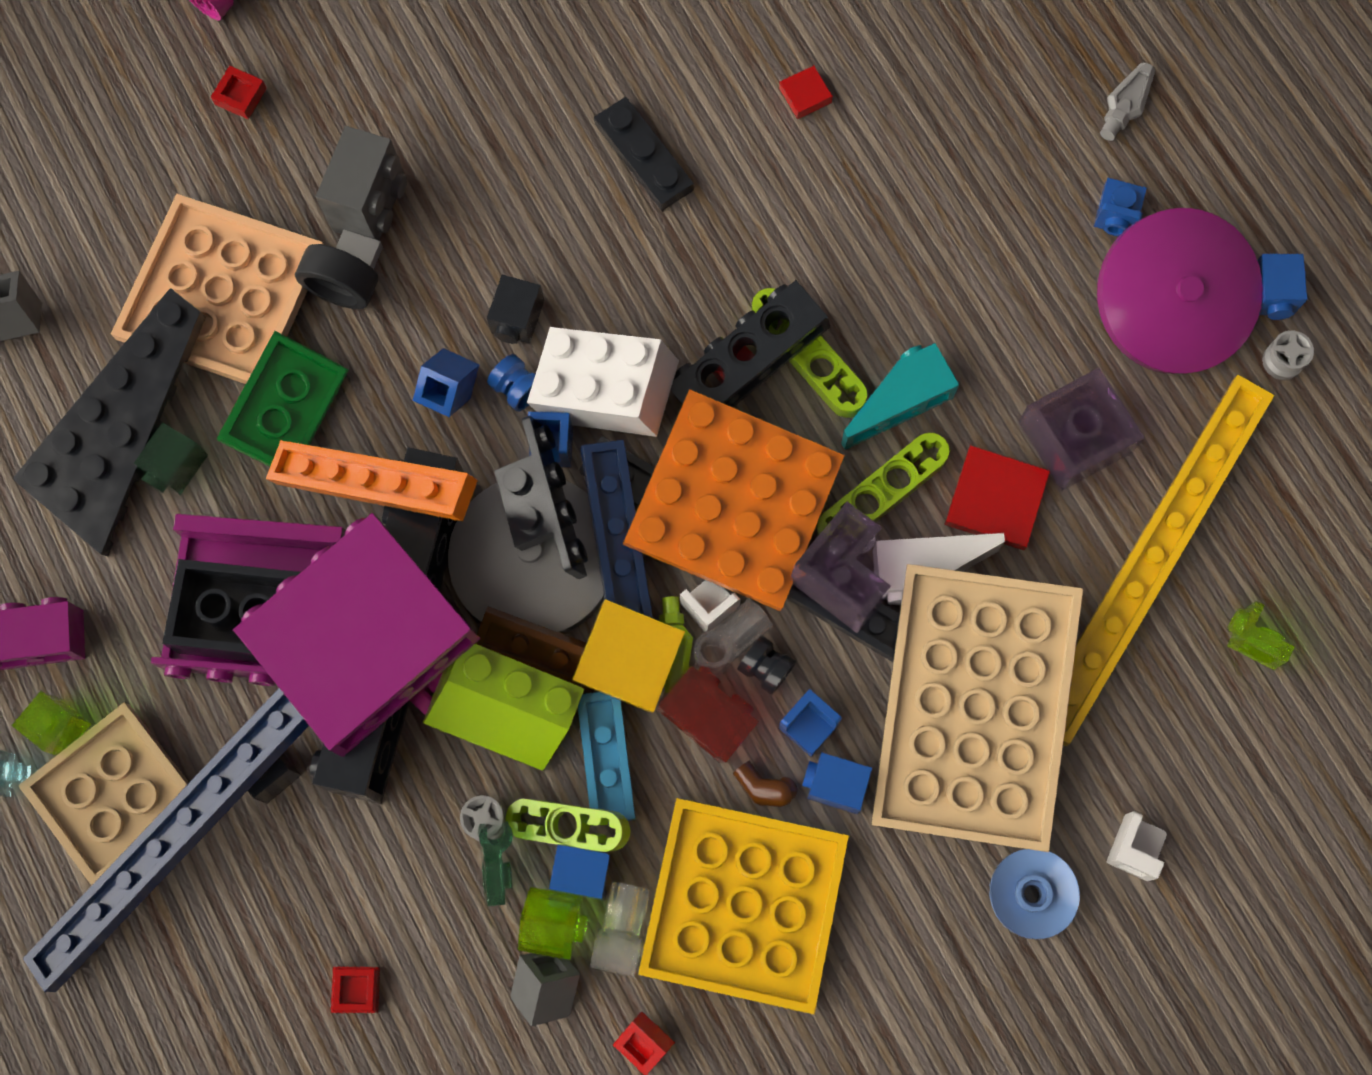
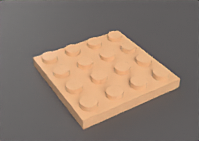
[111,194,324,384]

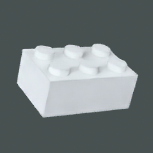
[527,327,679,437]

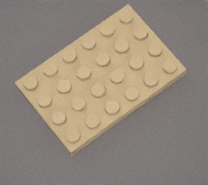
[871,564,1083,852]

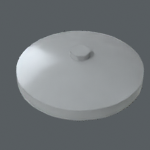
[448,481,604,634]

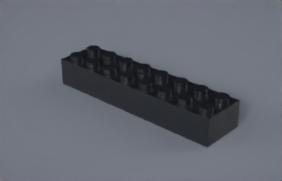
[310,447,465,804]

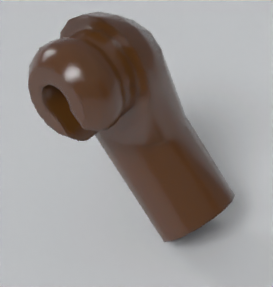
[732,760,798,807]

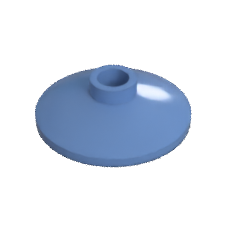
[989,849,1080,939]

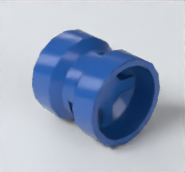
[487,354,536,412]

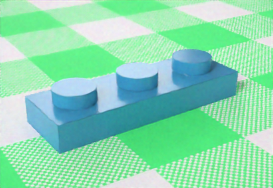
[578,692,636,826]

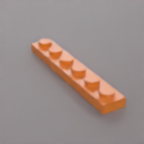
[266,440,478,521]

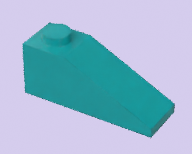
[841,343,959,450]

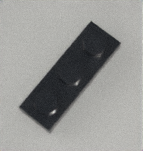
[594,96,694,211]

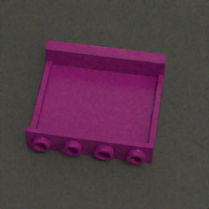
[233,513,481,757]
[151,514,345,686]

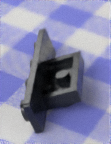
[494,416,588,579]

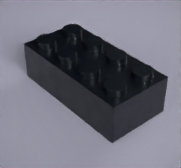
[162,559,301,662]

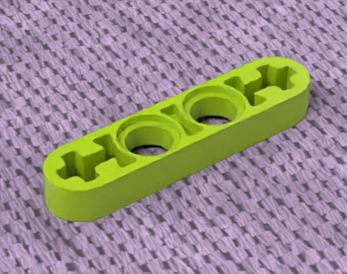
[751,288,867,418]
[816,433,949,550]

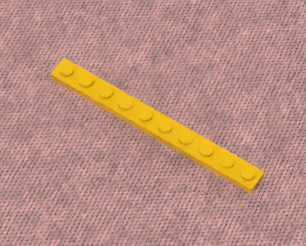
[1063,375,1275,746]

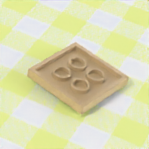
[18,702,189,886]

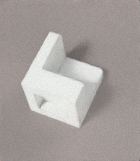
[680,580,740,636]
[1106,811,1167,881]

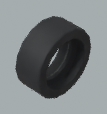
[295,244,379,309]

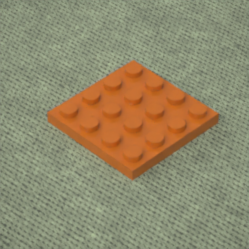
[623,389,845,611]

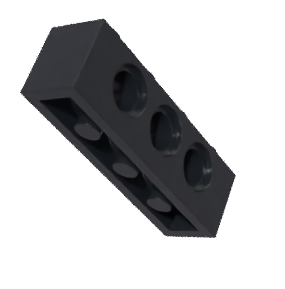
[671,280,830,407]

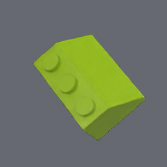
[422,644,584,771]

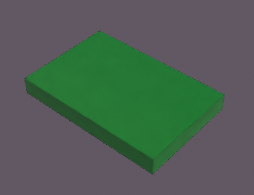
[216,331,349,467]

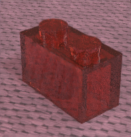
[655,666,758,763]

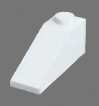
[872,533,1005,605]

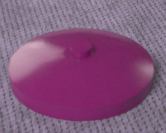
[1097,208,1263,374]

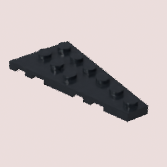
[13,288,206,556]

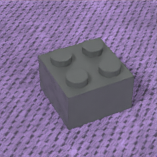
[315,126,407,241]

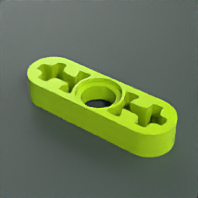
[505,799,630,852]

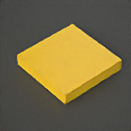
[572,599,685,713]

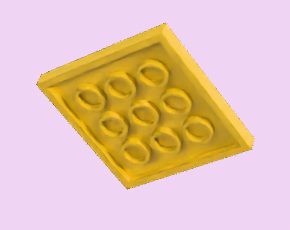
[638,798,849,1014]

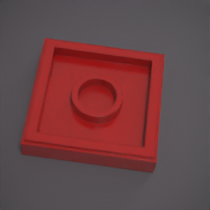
[944,445,1050,551]

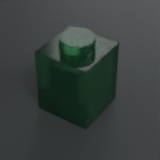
[133,422,208,495]

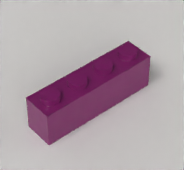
[0,597,85,670]

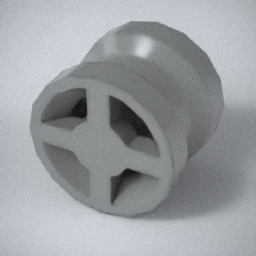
[1262,330,1314,380]
[460,795,506,842]

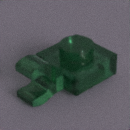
[477,821,513,907]

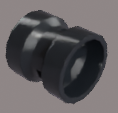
[737,635,797,695]

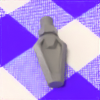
[1100,62,1156,141]

